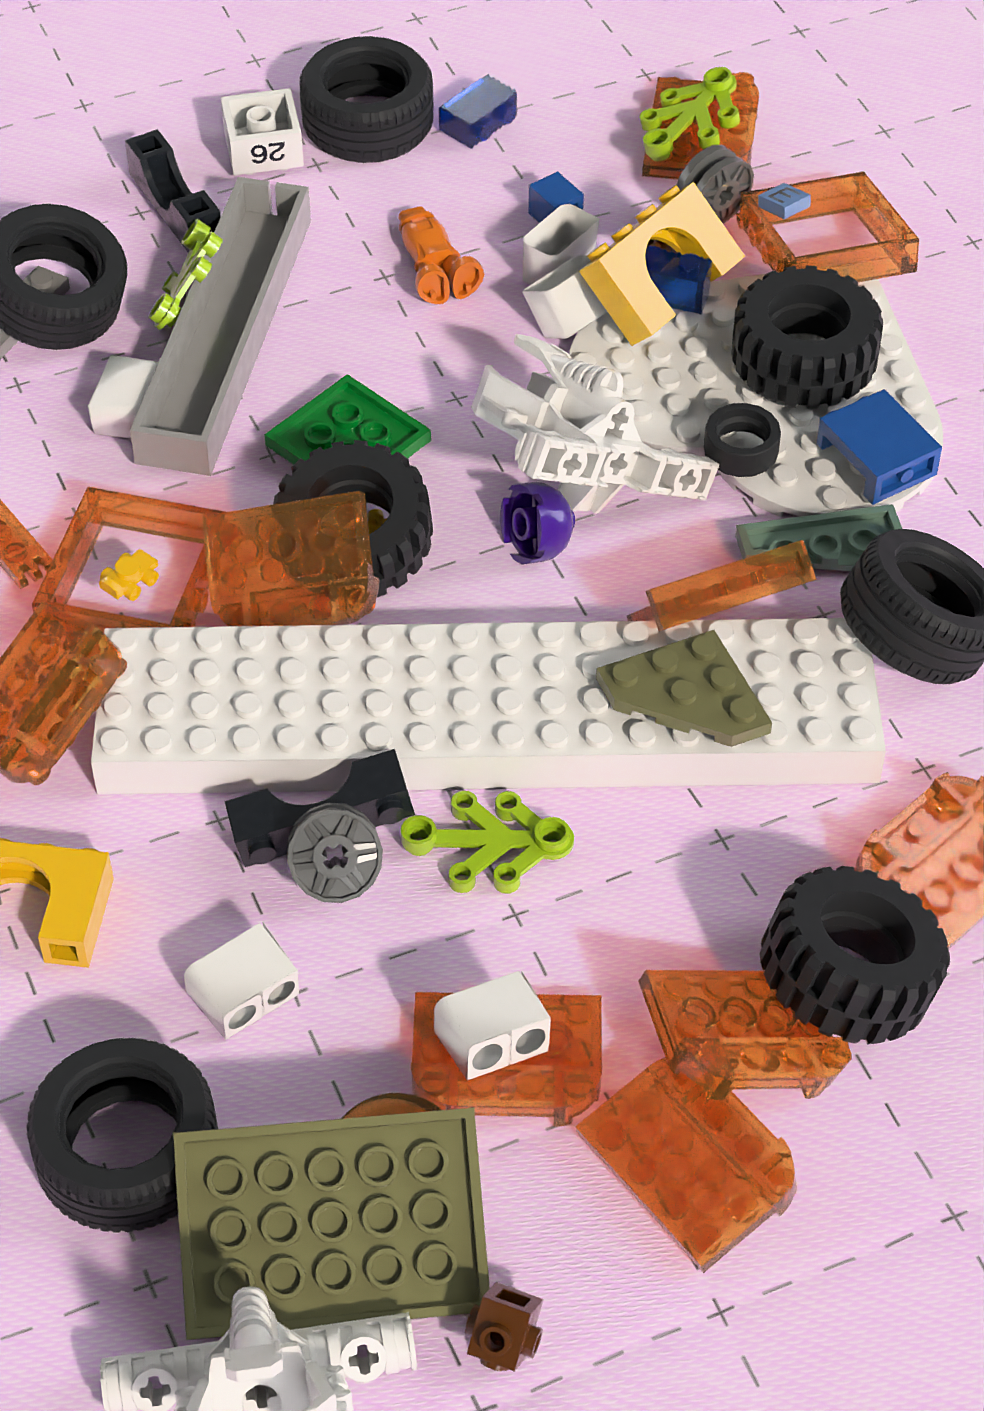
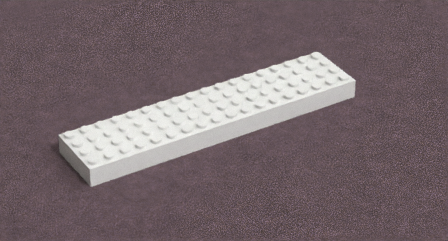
[91,618,886,794]

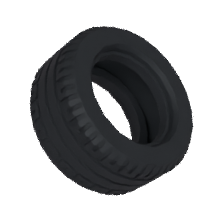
[299,36,434,163]
[0,204,128,350]
[840,529,984,684]
[26,1038,218,1233]

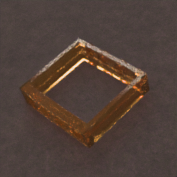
[736,171,919,282]
[32,487,233,644]

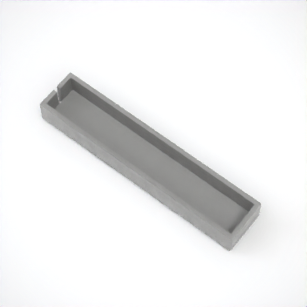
[130,177,311,476]

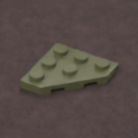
[596,630,772,747]

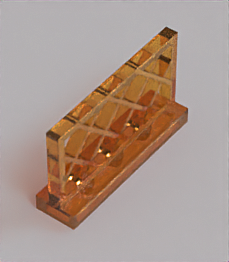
[627,540,817,632]

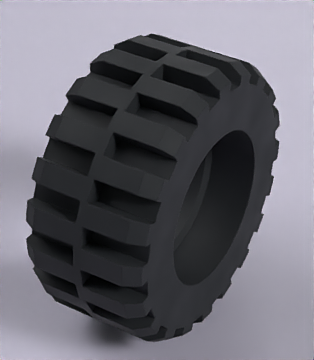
[731,265,883,409]
[273,440,433,601]
[759,866,950,1044]

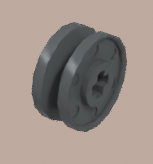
[677,145,754,224]
[287,803,383,903]

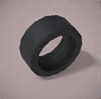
[704,403,781,477]

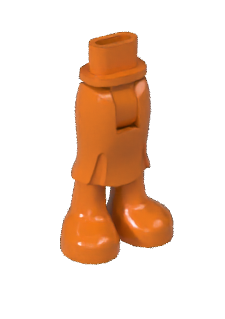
[398,206,484,304]

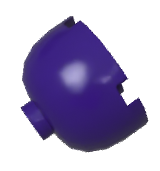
[500,482,575,565]

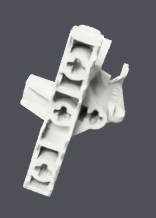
[471,334,720,514]
[100,1286,417,1411]

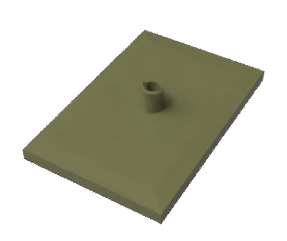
[173,1108,490,1340]

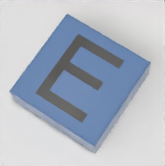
[758,183,811,219]

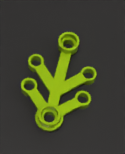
[640,67,740,161]
[148,219,223,330]
[401,791,574,894]

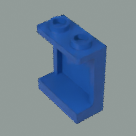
[816,389,942,505]

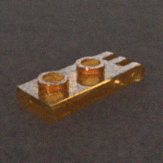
[0,499,57,589]

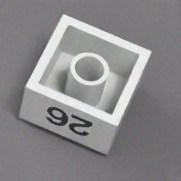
[221,88,304,175]

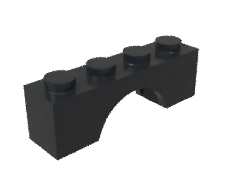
[125,129,221,252]
[224,749,415,867]

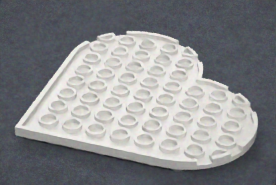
[569,259,943,517]

